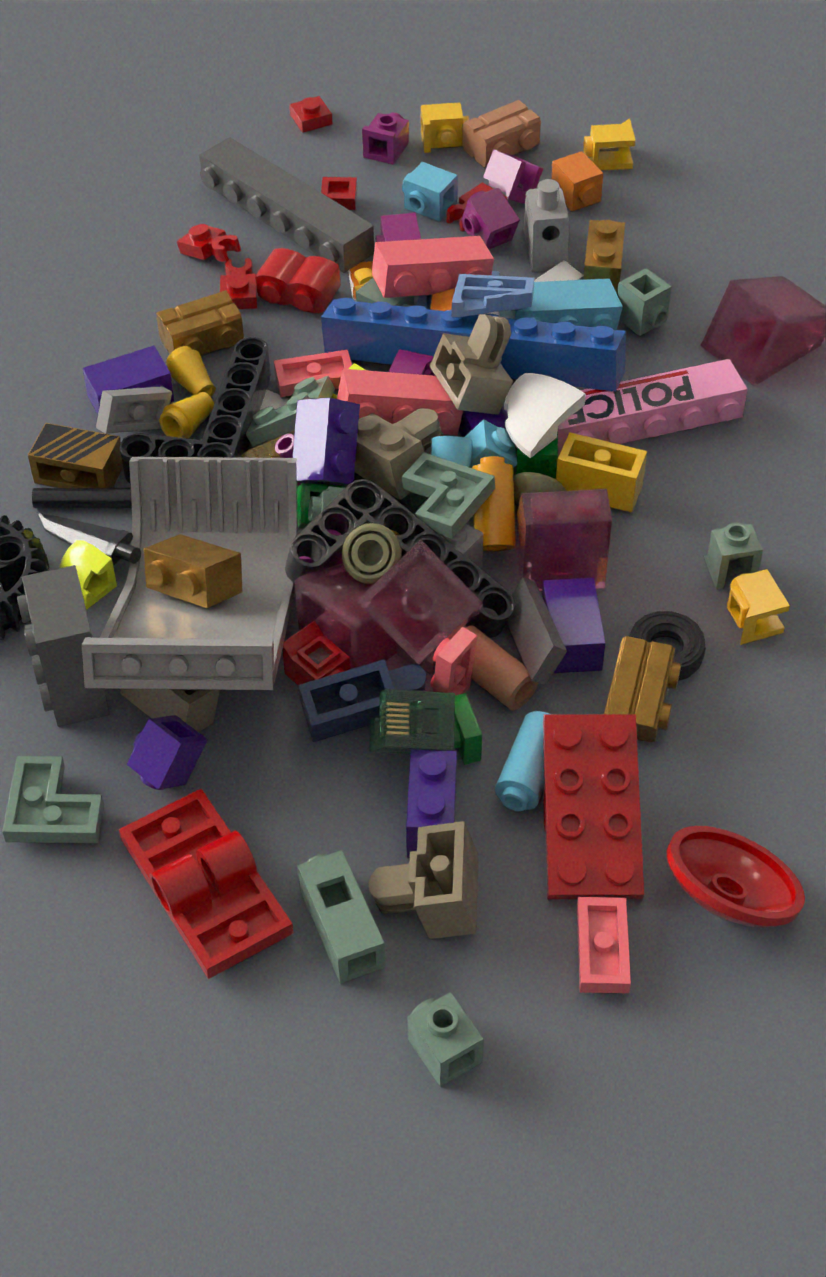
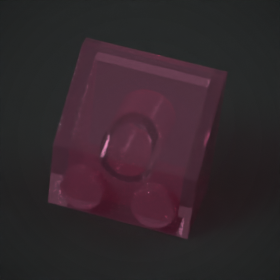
[357,540,483,665]

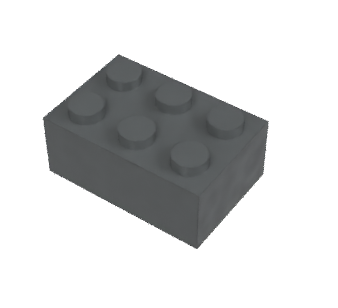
[17,565,110,727]

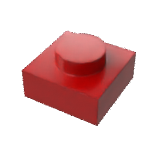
[289,96,333,133]
[321,177,357,210]

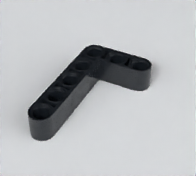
[120,337,271,484]
[285,479,515,638]

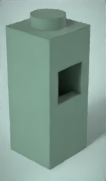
[297,850,385,984]

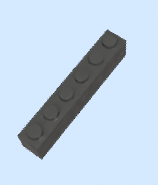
[199,137,374,273]

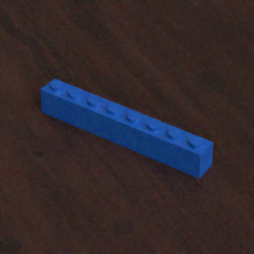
[321,298,626,391]

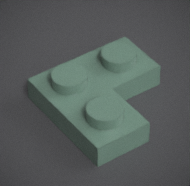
[246,376,335,447]
[402,453,496,539]
[2,756,104,843]

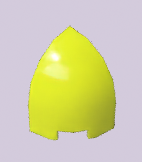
[59,540,117,610]

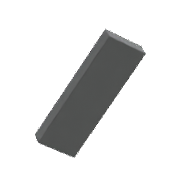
[507,577,567,685]

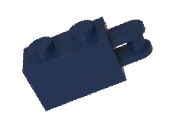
[299,659,426,742]

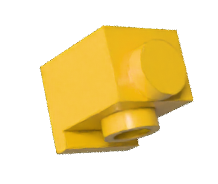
[421,102,469,153]

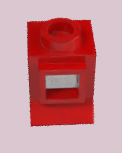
[282,620,351,686]

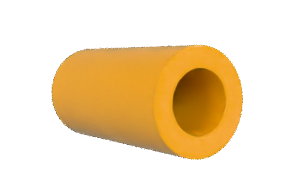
[472,456,516,551]

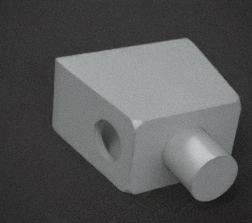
[523,179,569,272]

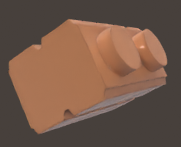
[462,100,541,168]

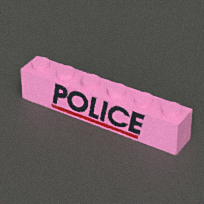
[515,359,747,457]

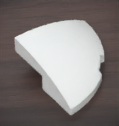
[504,373,586,458]

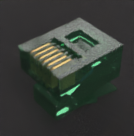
[369,689,455,755]

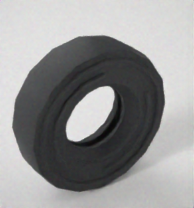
[629,611,706,681]

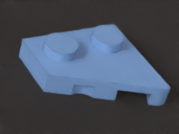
[452,274,535,317]

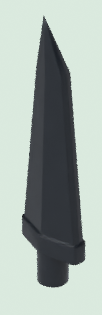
[37,512,141,566]

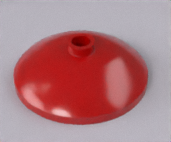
[667,826,805,928]

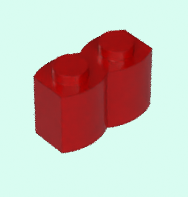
[255,248,341,313]

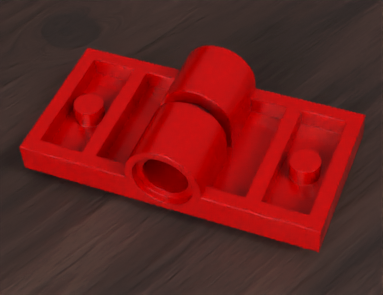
[543,714,644,899]
[119,788,294,979]

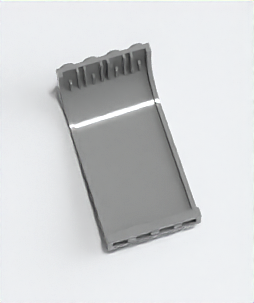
[82,457,298,690]

